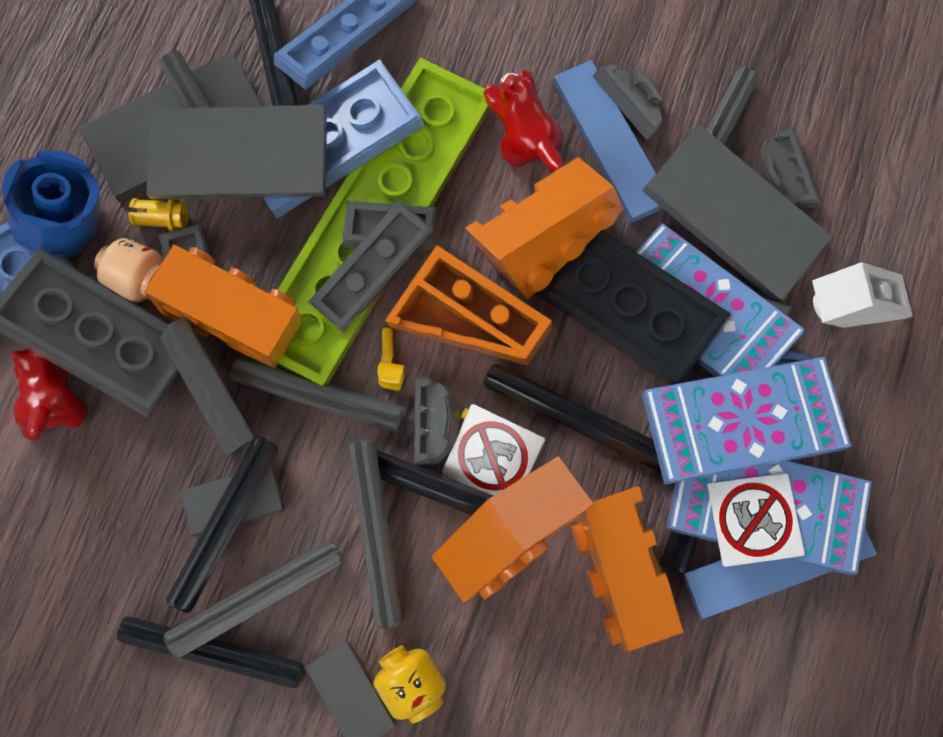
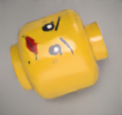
[373,645,446,724]

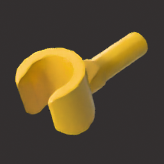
[377,327,405,391]

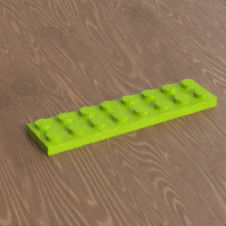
[277,57,491,386]

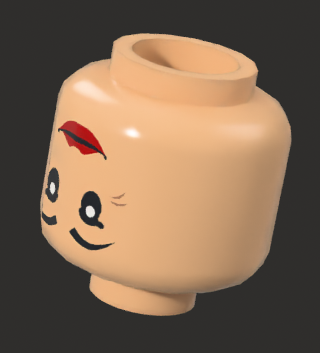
[94,238,162,303]

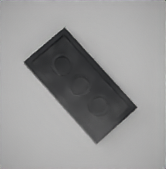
[535,230,731,385]

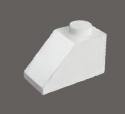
[812,262,913,328]

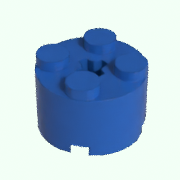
[2,150,101,257]

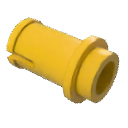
[128,198,189,232]

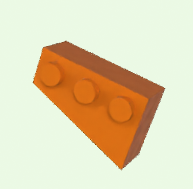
[465,157,624,300]
[144,245,302,368]
[385,245,553,366]
[431,456,594,603]
[571,486,684,652]

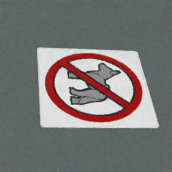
[442,404,545,495]
[707,473,805,567]

